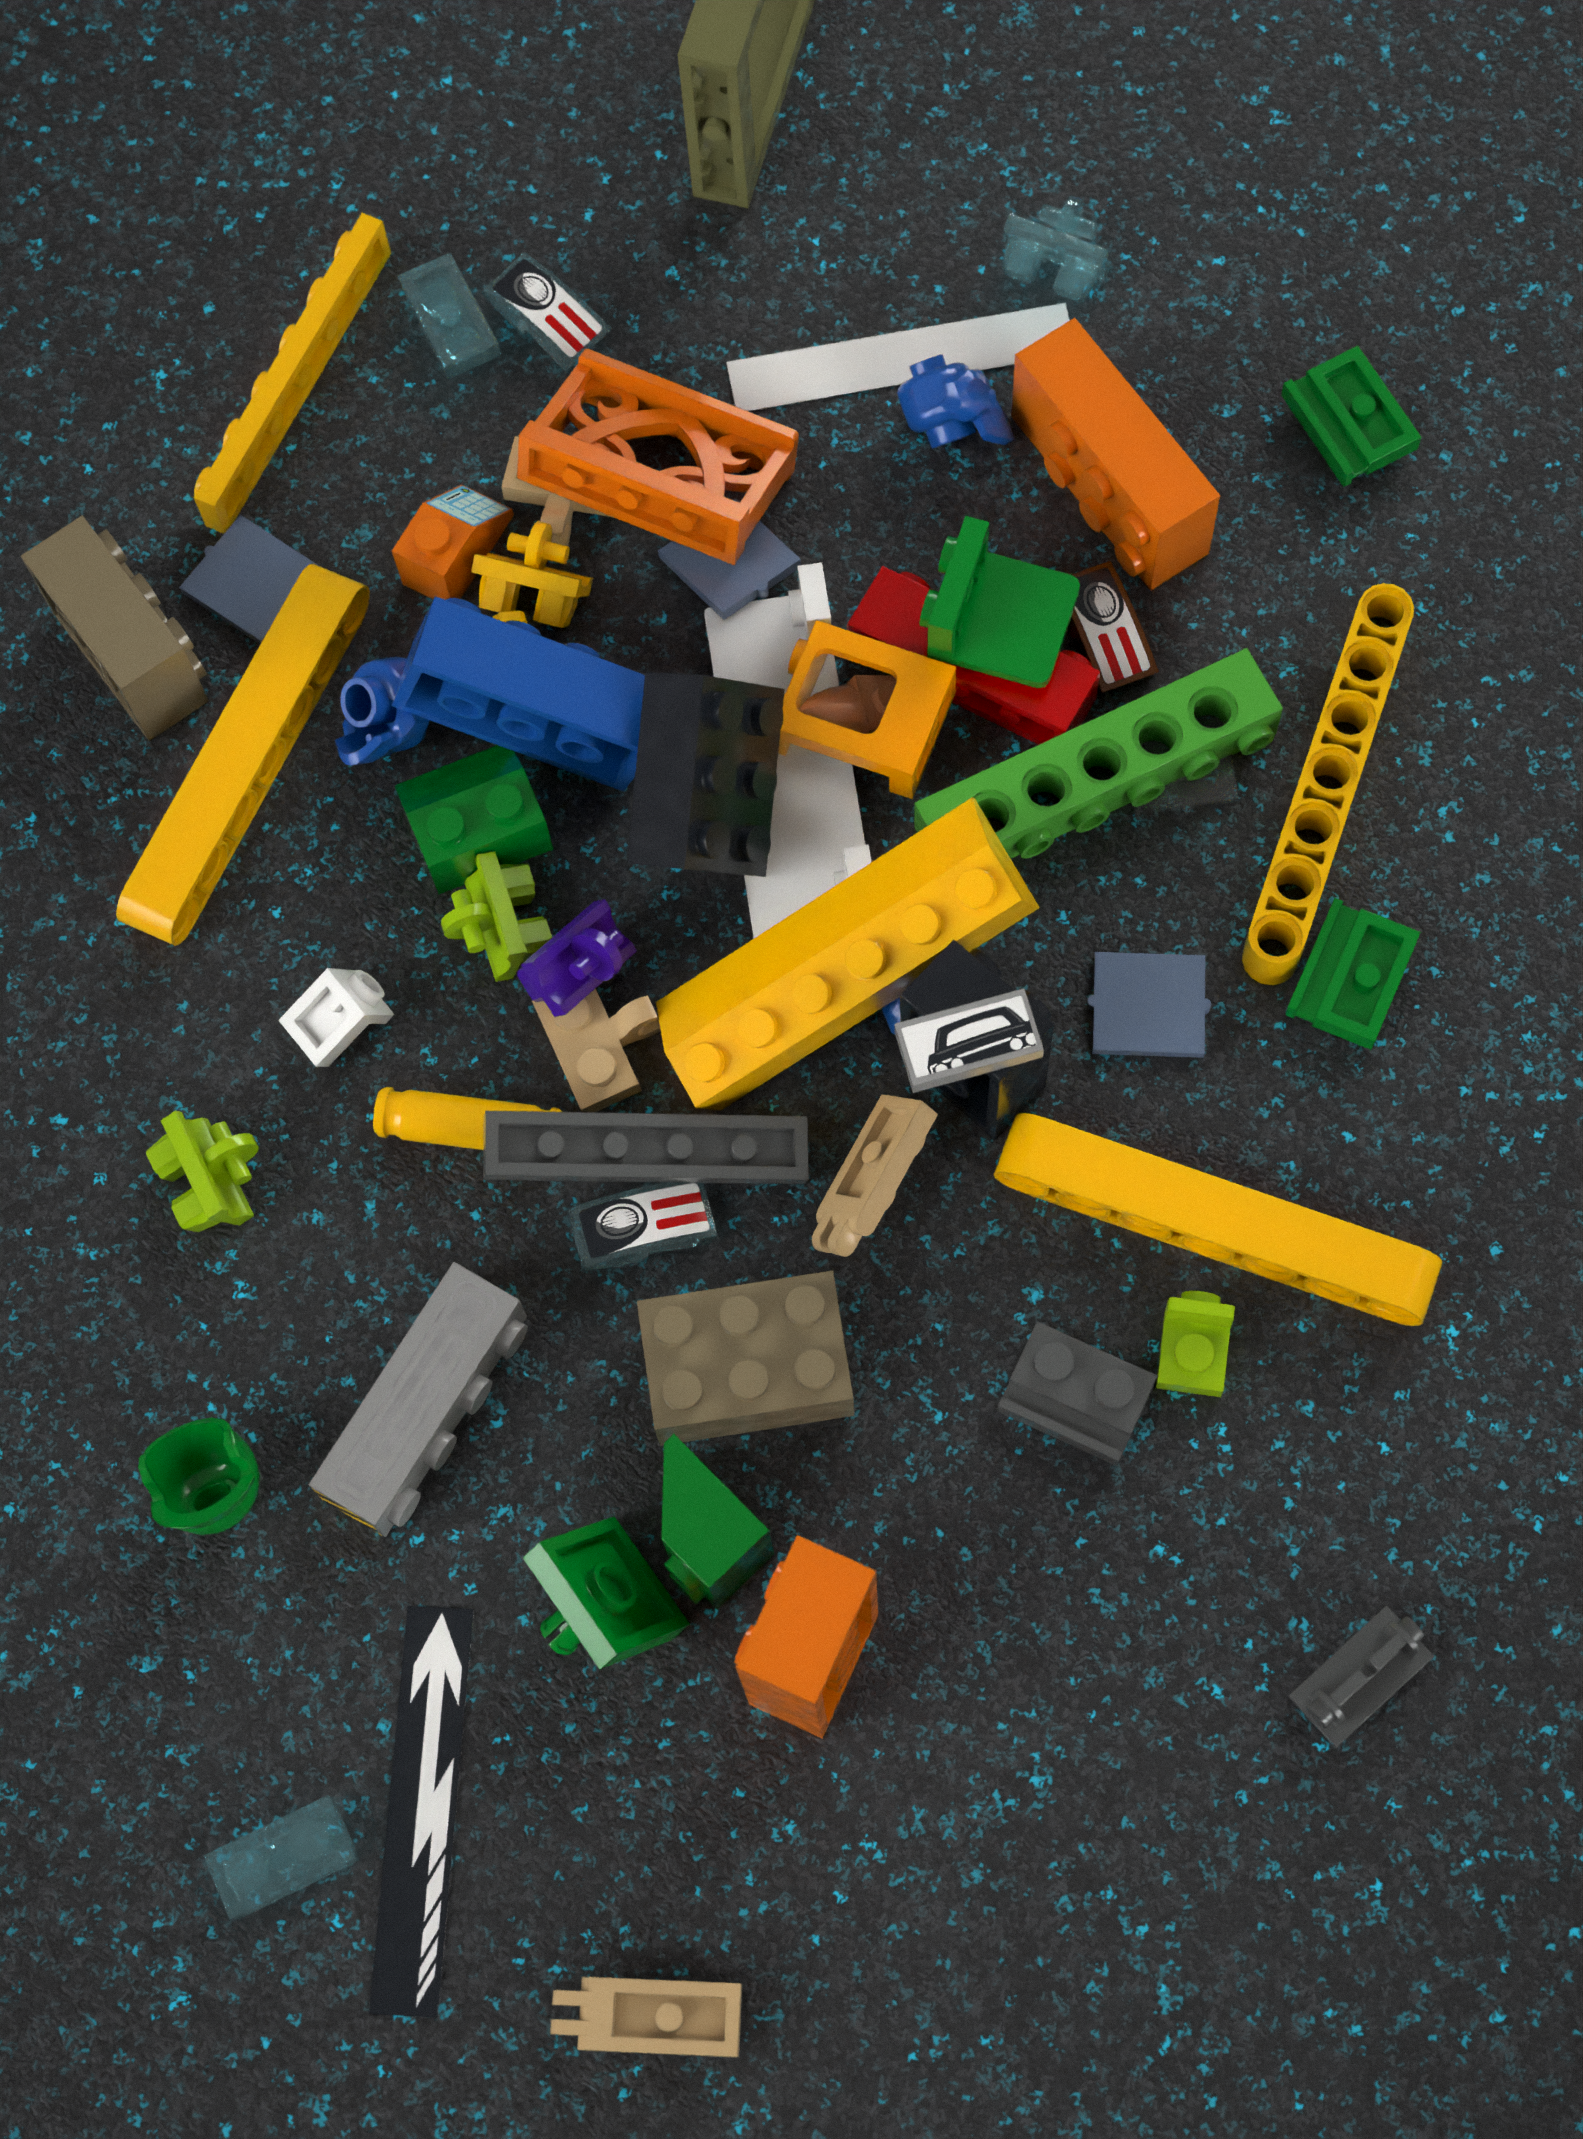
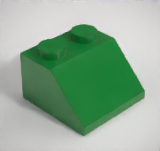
[394,745,553,895]
[662,1434,774,1609]

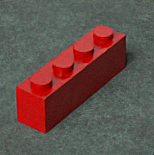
[847,566,1100,745]

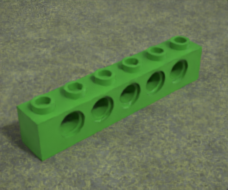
[914,648,1283,859]

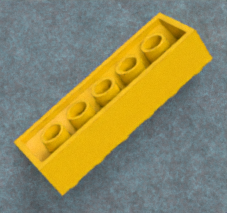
[656,797,1040,1111]

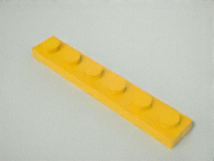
[193,213,391,534]

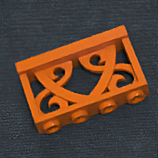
[517,349,799,565]

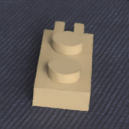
[812,1094,938,1257]
[550,1977,742,2057]

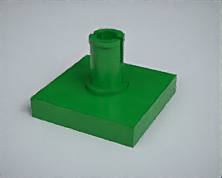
[523,1516,690,1670]

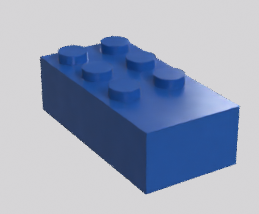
[391,596,645,792]

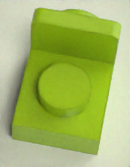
[1156,1291,1235,1397]

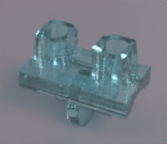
[1002,195,1112,303]

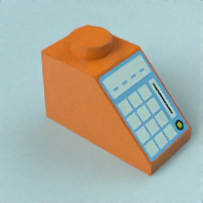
[392,485,514,600]

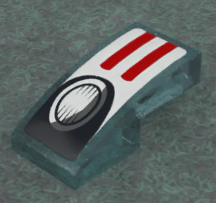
[482,252,611,373]
[567,1182,718,1272]

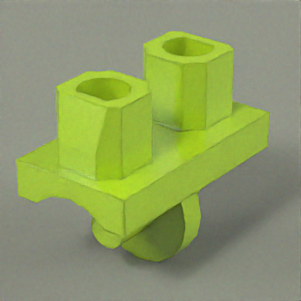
[441,852,552,982]
[145,1110,259,1232]

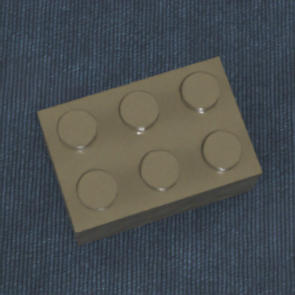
[21,515,209,741]
[637,1270,855,1446]

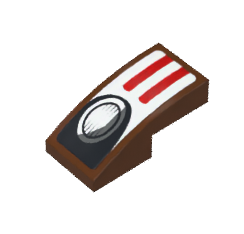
[1068,561,1159,695]

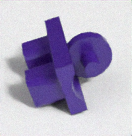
[517,899,637,1017]

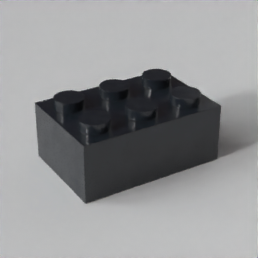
[627,672,785,877]
[900,940,1054,1140]

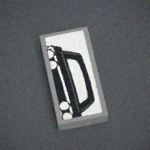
[894,989,1044,1093]

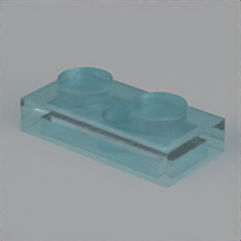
[397,253,501,379]
[204,1795,360,1921]

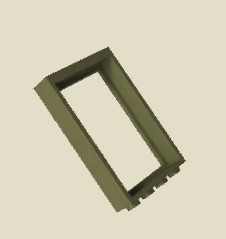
[678,0,815,208]

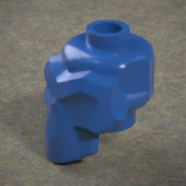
[898,354,1015,449]
[335,657,429,766]

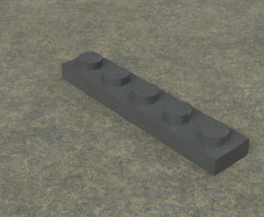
[483,1111,809,1184]

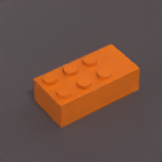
[1011,318,1220,591]
[734,1535,878,1739]

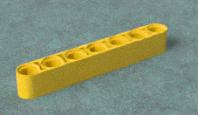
[116,564,370,946]
[1242,583,1414,985]
[994,1113,1442,1326]

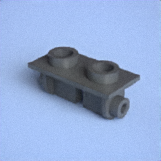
[1288,1605,1434,1748]

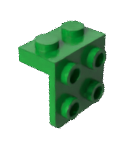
[919,515,1080,688]

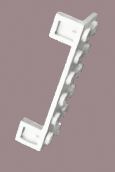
[704,562,871,938]

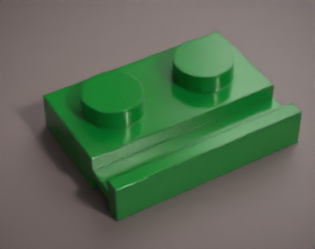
[1281,345,1421,487]
[1285,898,1421,1050]

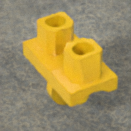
[471,521,593,628]

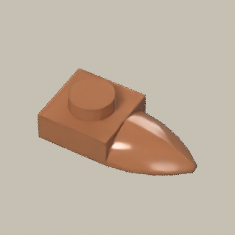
[798,675,897,734]

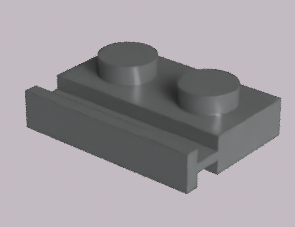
[997,1321,1157,1466]

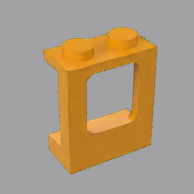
[778,620,956,800]

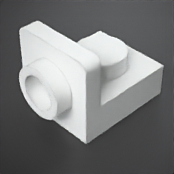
[278,968,394,1067]

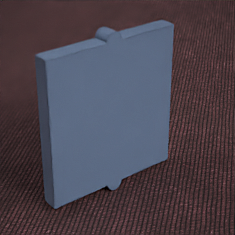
[658,498,801,620]
[179,515,319,644]
[1087,952,1211,1058]

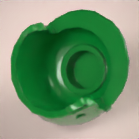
[138,1417,260,1535]

